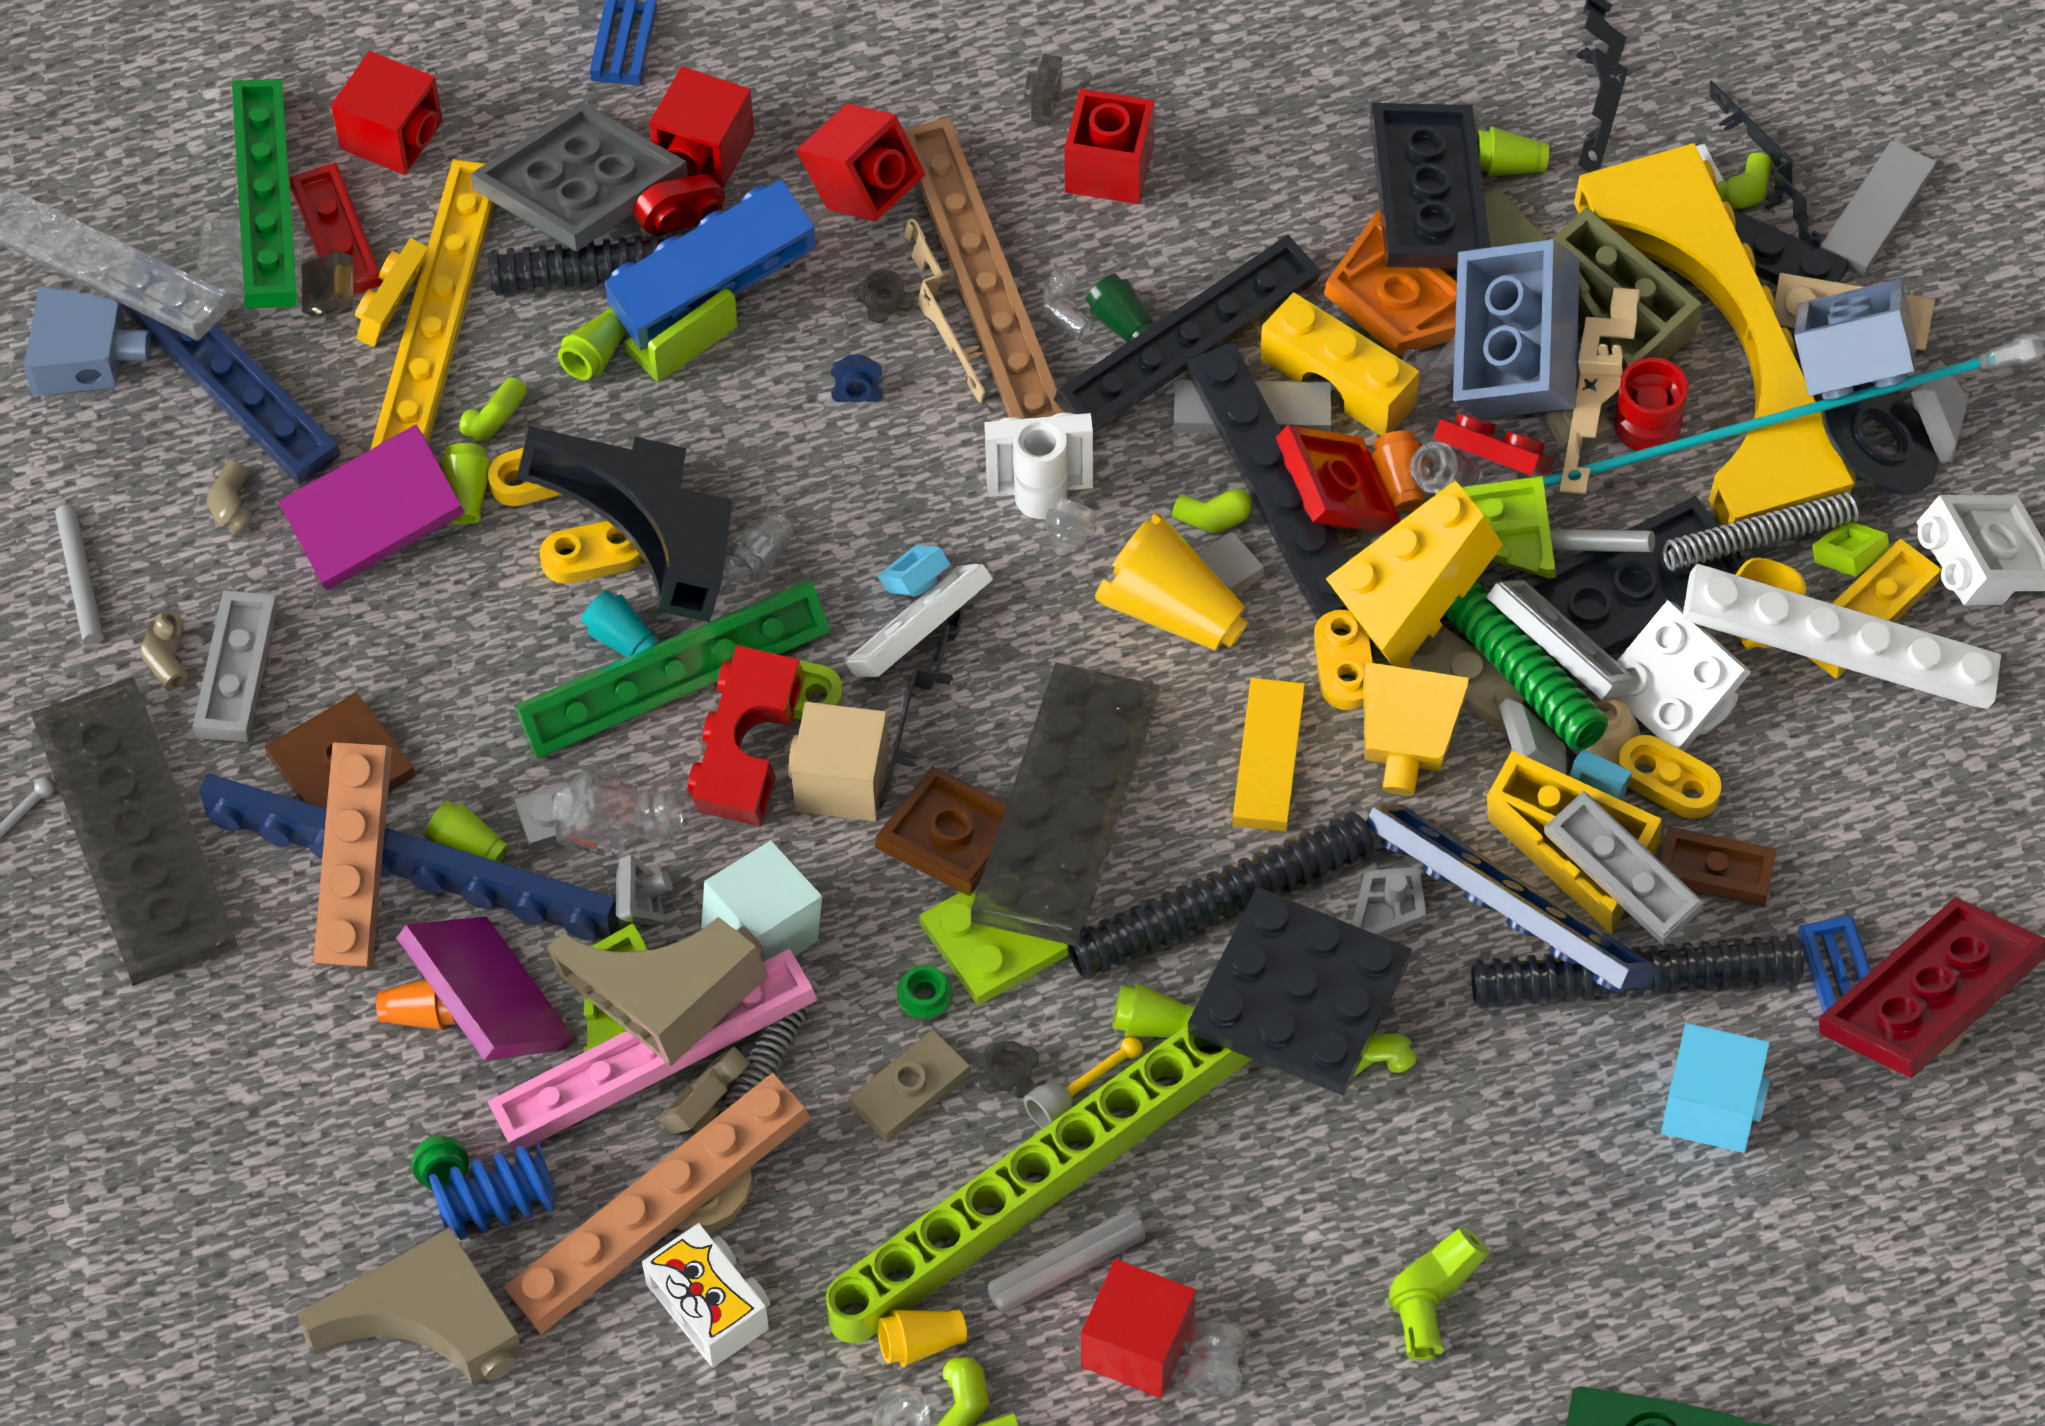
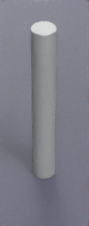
[55,504,104,645]
[1550,529,1655,552]

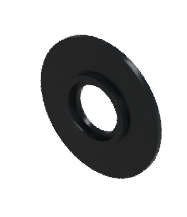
[1821,382,1938,495]

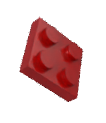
[1433,413,1556,476]
[1275,425,1401,533]

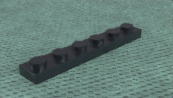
[1054,235,1321,433]
[1186,342,1350,620]

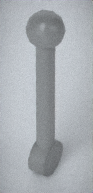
[0,776,56,838]

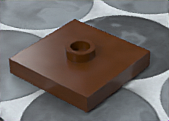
[264,692,416,809]
[875,766,1026,896]

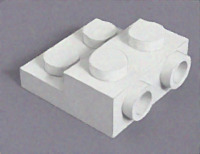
[1916,495,2045,605]

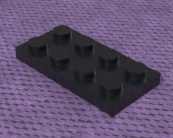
[1369,103,1491,269]
[1525,496,1746,675]

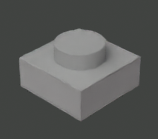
[514,783,583,853]

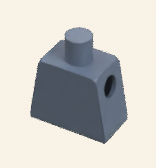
[24,286,152,395]

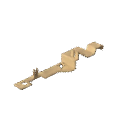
[904,219,985,404]
[1560,288,1641,494]

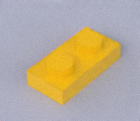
[355,238,428,347]

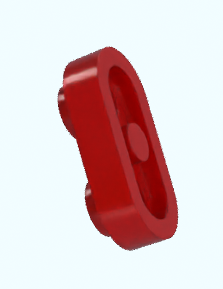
[633,174,725,234]

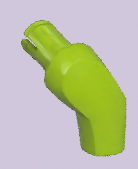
[1388,1227,1491,1361]

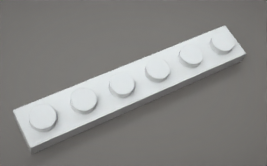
[1682,564,2001,709]

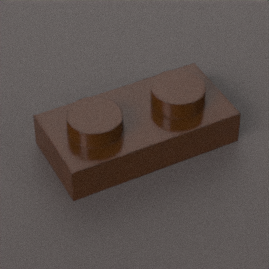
[1660,826,1777,907]

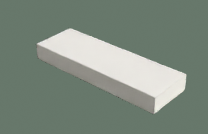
[845,564,993,678]

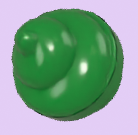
[411,1135,469,1191]

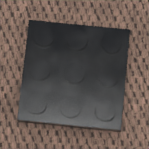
[1188,887,1412,1096]

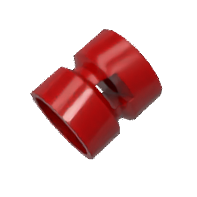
[1614,357,1688,451]

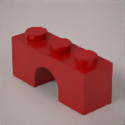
[687,645,805,827]

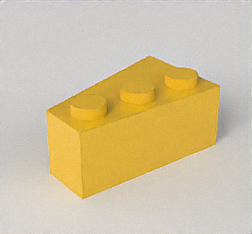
[1326,480,1503,669]
[1487,750,1662,934]

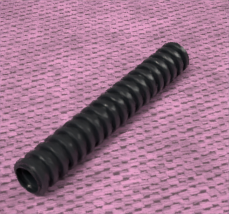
[488,231,793,296]
[1066,811,1374,980]
[1471,934,1804,1009]

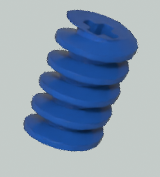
[428,1141,555,1241]

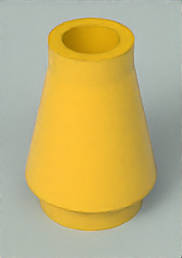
[877,1309,967,1367]

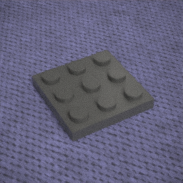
[471,102,688,252]

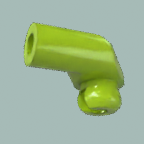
[459,377,527,442]
[1172,489,1253,534]
[937,1357,989,1426]

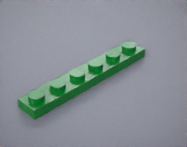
[232,79,297,309]
[514,580,831,758]

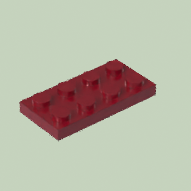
[1819,897,2045,1079]

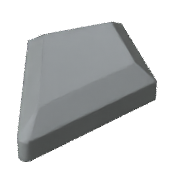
[1911,360,1969,464]
[1499,697,1567,775]
[616,854,673,926]
[1352,867,1426,937]

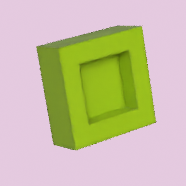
[1812,521,1890,577]

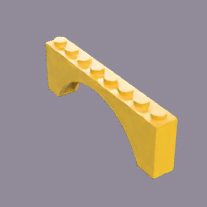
[1574,143,1856,542]

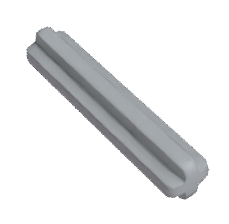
[988,1210,1145,1312]

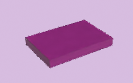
[278,424,465,590]
[397,916,574,1061]

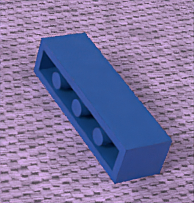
[605,179,816,351]

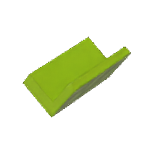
[624,288,738,383]

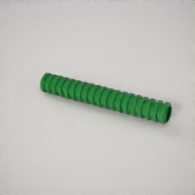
[1445,580,1609,751]

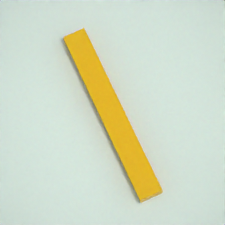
[370,159,495,450]

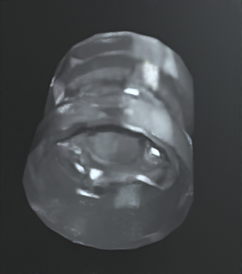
[1183,1321,1246,1398]

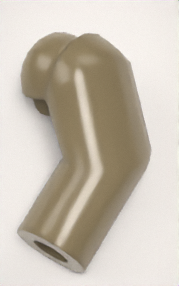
[206,460,252,533]
[141,611,188,691]

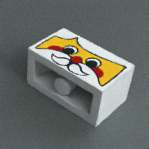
[642,1223,770,1368]

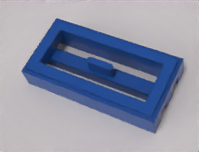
[590,0,657,86]
[1797,915,1871,1013]

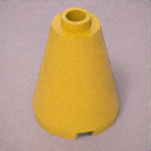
[1095,512,1249,651]

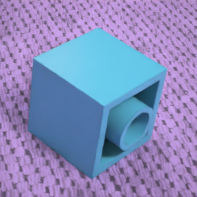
[1661,1023,1770,1153]

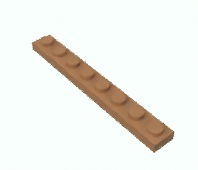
[903,117,1065,419]

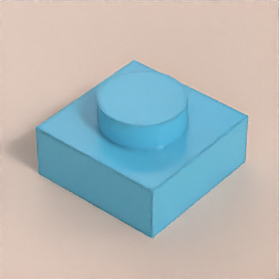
[877,545,951,597]
[1570,749,1632,801]

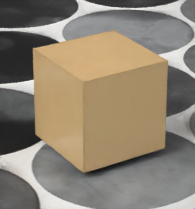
[788,702,889,821]

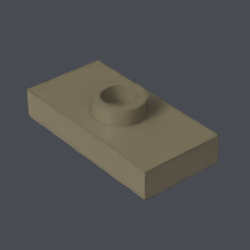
[848,1029,971,1143]

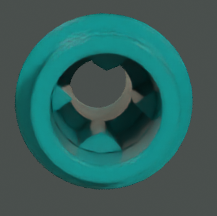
[581,590,661,657]

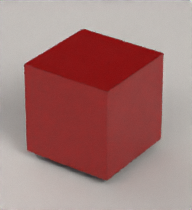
[331,50,443,176]
[649,66,755,189]
[1064,88,1155,204]
[796,103,926,222]
[1081,1259,1196,1398]

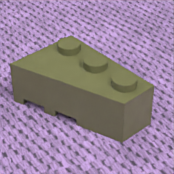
[1552,208,1702,373]

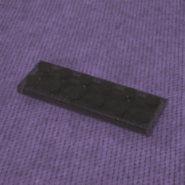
[971,662,1160,947]
[30,676,238,986]

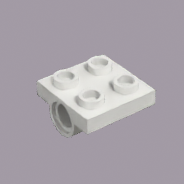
[984,413,1093,519]
[1617,600,1751,751]

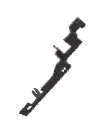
[1576,0,1628,173]
[1709,80,1821,248]
[879,608,963,808]

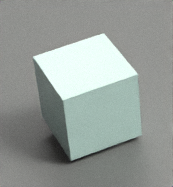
[701,840,822,962]

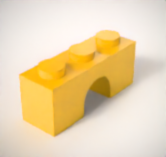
[1261,292,1420,436]

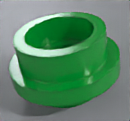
[897,965,953,1020]

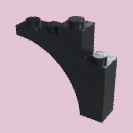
[516,426,732,623]

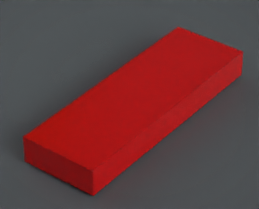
[289,162,383,301]

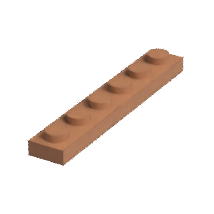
[503,1072,811,1335]

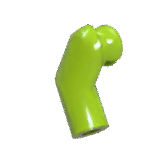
[1716,153,1772,210]
[1353,1033,1417,1077]

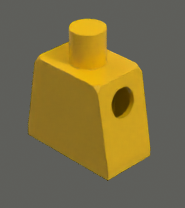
[1363,662,1469,796]

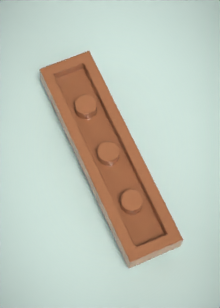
[313,742,392,968]

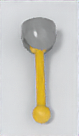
[1023,1037,1143,1129]

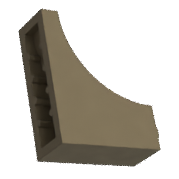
[547,917,768,1066]
[297,1228,523,1385]

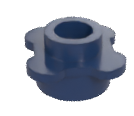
[831,354,883,402]

